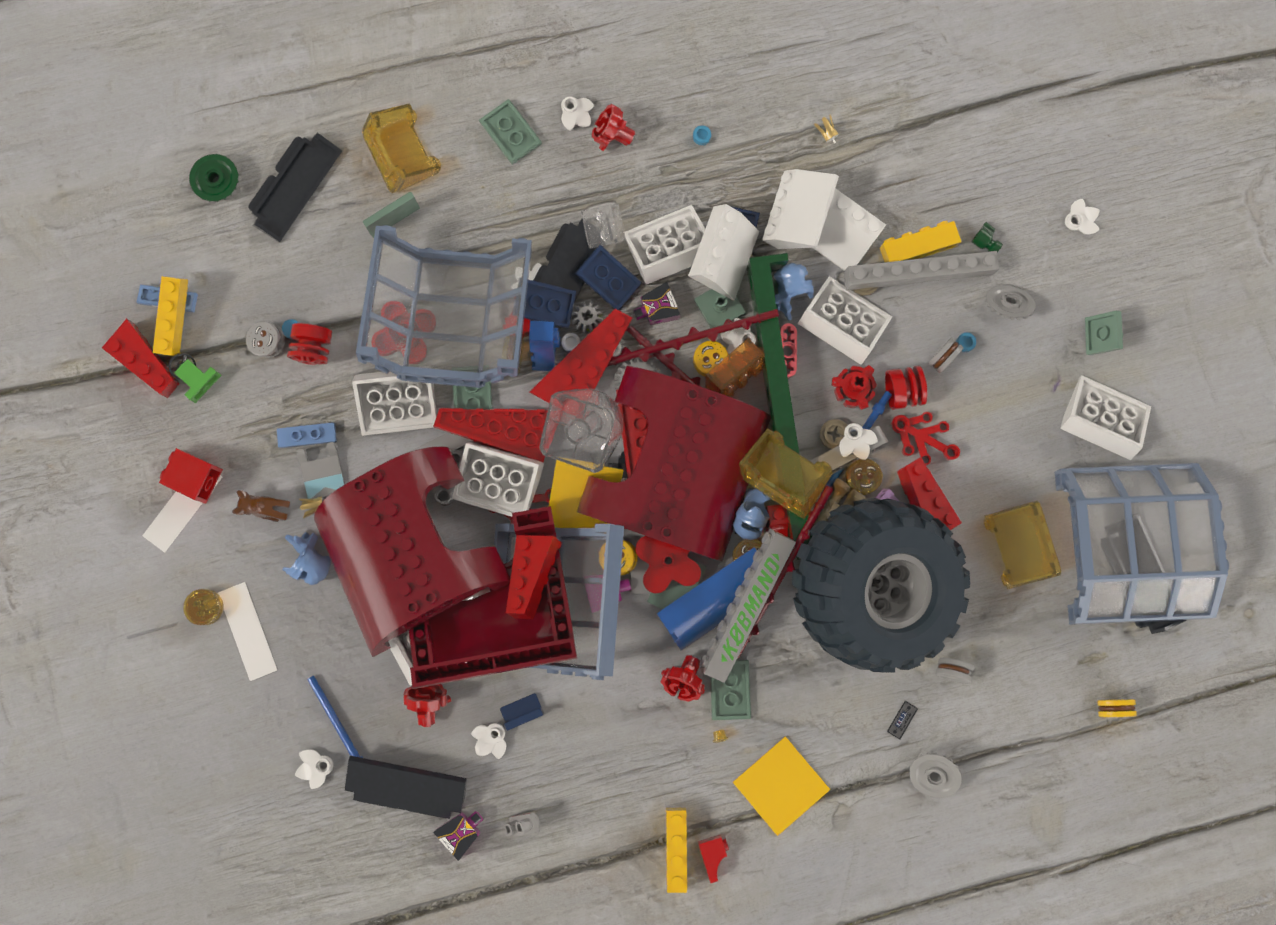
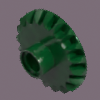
[189,154,239,202]

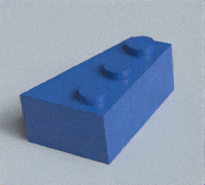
[529,321,560,371]

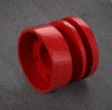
[287,323,333,365]
[885,365,927,410]

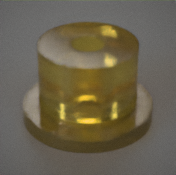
[713,730,728,743]

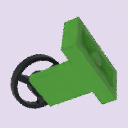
[168,353,222,403]

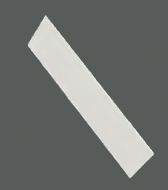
[142,475,222,552]
[218,582,277,681]

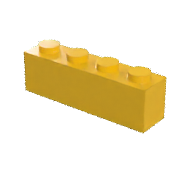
[880,221,962,262]
[153,276,188,356]
[666,808,687,893]

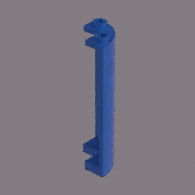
[657,547,757,651]

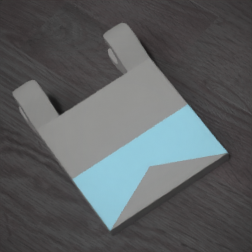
[297,442,345,499]

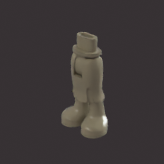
[812,478,867,528]

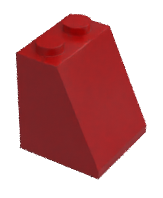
[159,448,223,504]

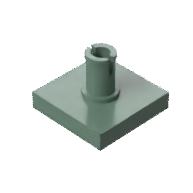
[694,289,746,328]
[1085,310,1123,355]

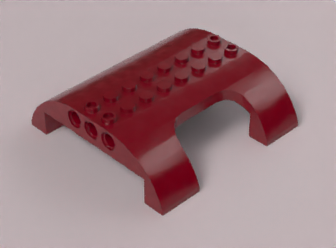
[577,366,771,562]
[314,446,511,657]
[409,506,577,689]

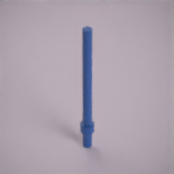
[824,391,892,488]
[307,676,363,758]

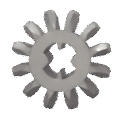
[572,301,603,334]

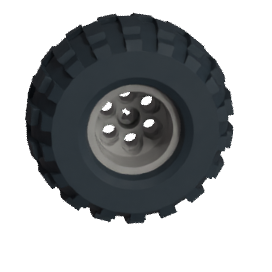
[792,498,970,673]

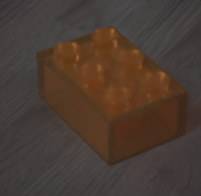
[705,338,764,398]

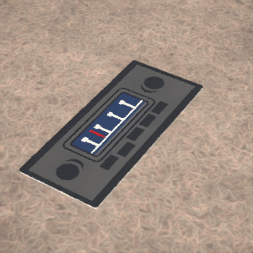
[887,701,918,740]

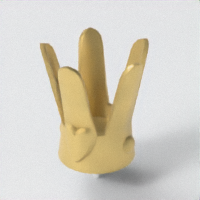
[814,114,839,143]
[299,496,324,518]

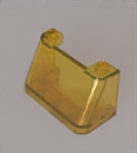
[362,103,441,193]
[739,428,832,518]
[984,500,1061,589]

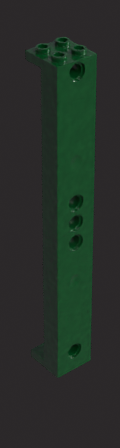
[746,253,812,560]

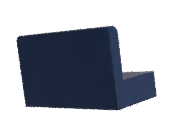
[500,693,544,731]

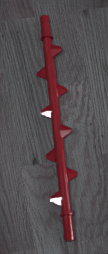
[607,309,779,367]
[627,326,772,457]
[738,485,833,658]

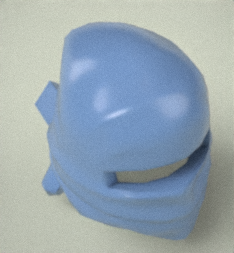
[774,263,814,321]
[733,483,771,540]
[282,532,331,585]

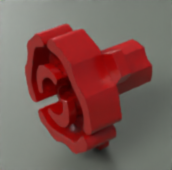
[592,104,635,151]
[831,365,877,410]
[660,655,705,702]
[403,684,451,727]

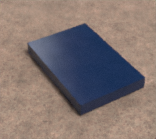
[575,245,642,310]
[514,278,576,328]

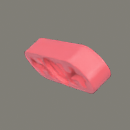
[780,323,797,379]

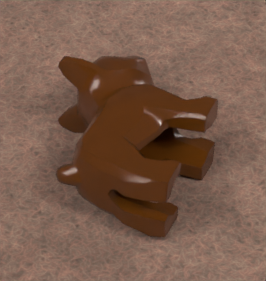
[232,490,290,522]

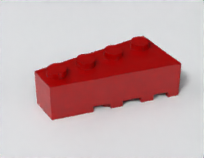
[102,318,180,398]
[897,457,962,530]
[506,535,562,619]

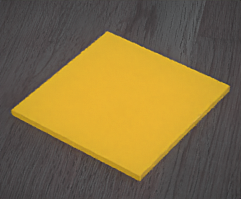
[549,458,623,528]
[733,736,830,836]

